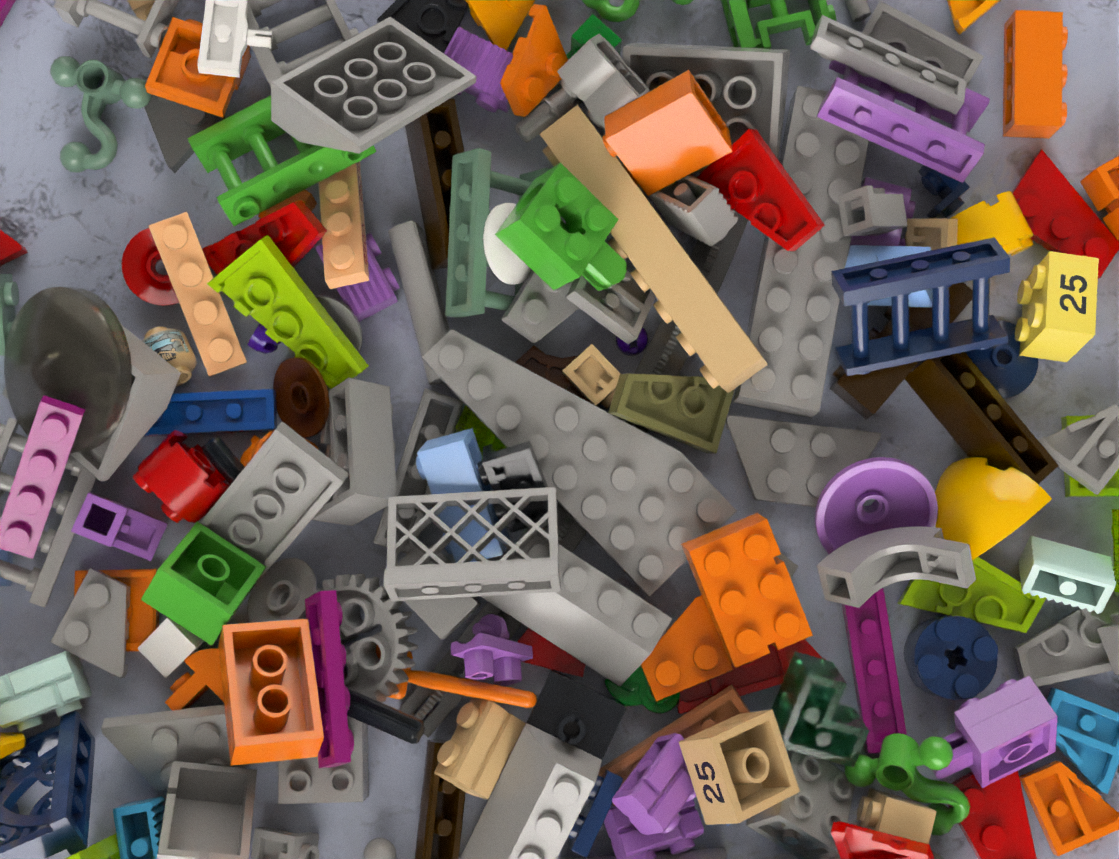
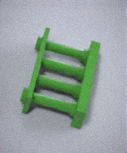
[187,95,376,226]

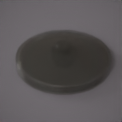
[4,287,132,454]

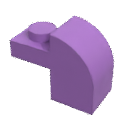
[71,492,168,561]

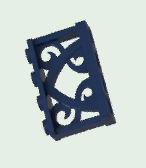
[0,710,96,859]

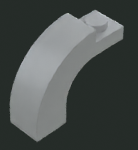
[817,526,976,608]

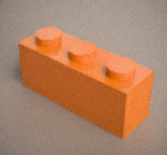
[1003,10,1068,139]

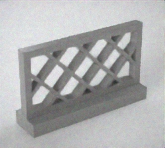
[384,487,561,601]

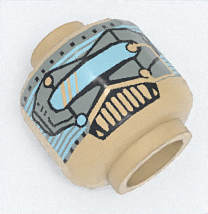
[142,326,197,387]

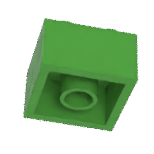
[141,521,266,646]

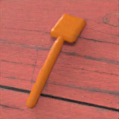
[376,645,537,708]

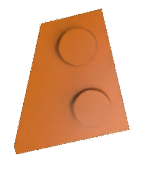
[1019,760,1119,856]

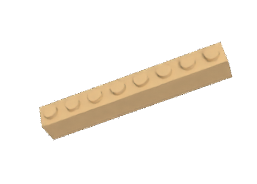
[540,104,768,393]

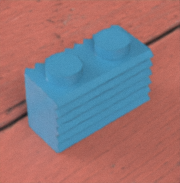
[113,796,166,859]

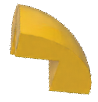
[935,457,1052,560]

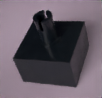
[516,669,627,760]

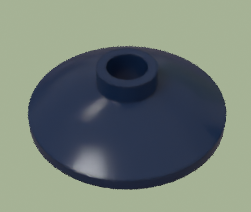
[965,320,1038,399]

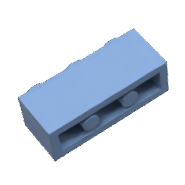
[416,428,511,563]

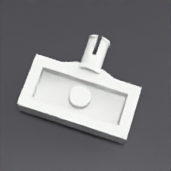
[197,0,273,78]

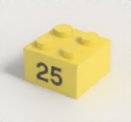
[1015,251,1099,362]

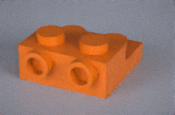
[145,17,251,118]

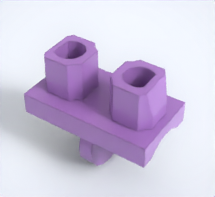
[451,614,533,686]

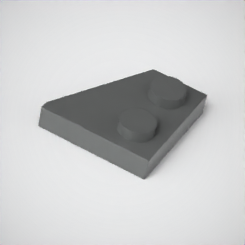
[144,95,226,173]

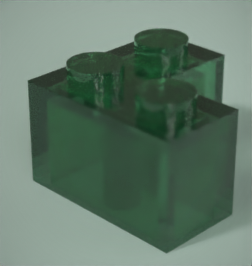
[771,652,869,767]

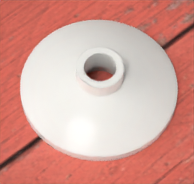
[483,203,532,285]

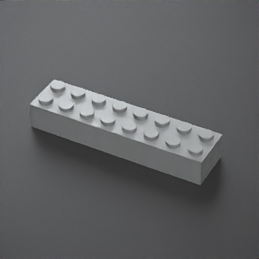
[733,86,869,418]

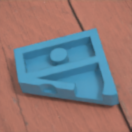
[1047,688,1119,794]

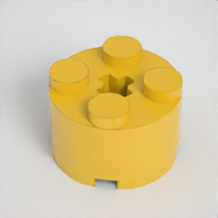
[950,191,1034,256]

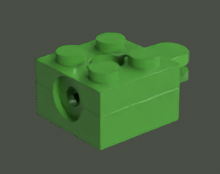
[495,163,627,291]

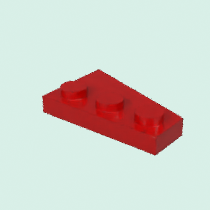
[696,129,825,251]
[1012,149,1119,279]
[947,771,1037,859]

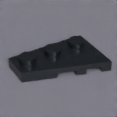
[377,0,469,53]

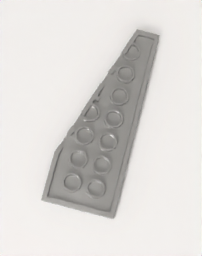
[422,329,737,597]

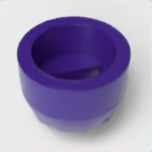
[247,324,281,354]
[616,327,648,356]

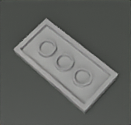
[200,422,349,583]

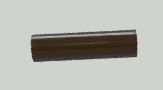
[415,739,466,859]

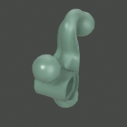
[50,56,152,173]

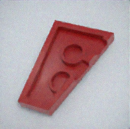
[202,200,327,275]

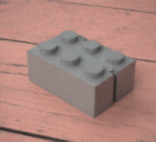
[157,761,257,859]

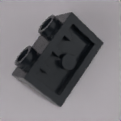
[478,441,558,533]

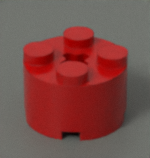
[133,430,230,523]

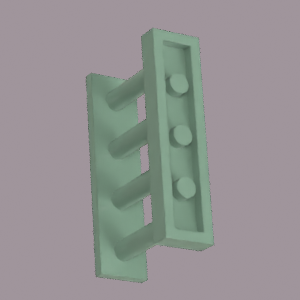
[445,148,550,318]

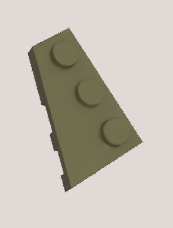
[608,373,735,454]

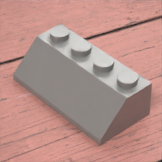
[482,528,673,686]
[460,723,602,859]

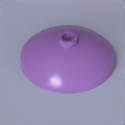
[815,457,938,554]

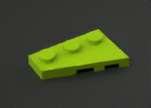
[896,557,1046,633]

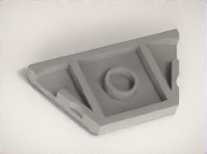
[725,415,881,507]
[101,704,246,791]

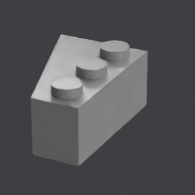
[312,378,398,526]

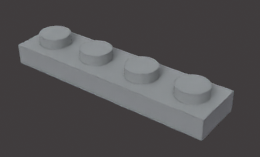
[810,15,967,115]

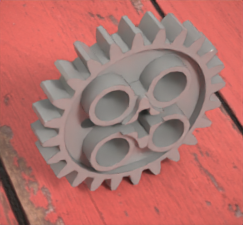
[302,573,418,703]

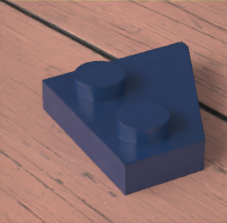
[568,769,624,858]

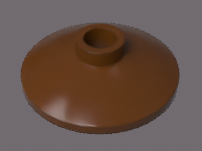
[273,357,329,438]

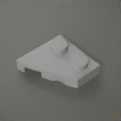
[1038,405,1119,495]
[50,568,130,678]

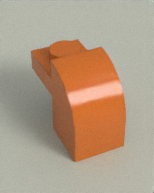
[165,648,224,710]

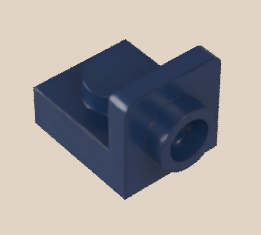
[918,165,970,218]

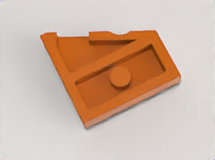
[500,4,568,117]
[641,595,733,702]

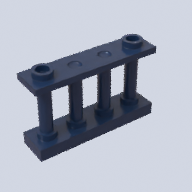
[831,237,1010,376]

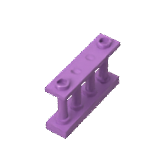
[817,60,990,183]

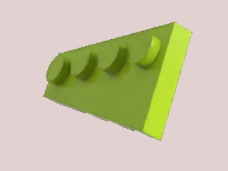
[207,235,369,389]

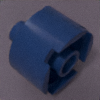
[903,616,998,700]

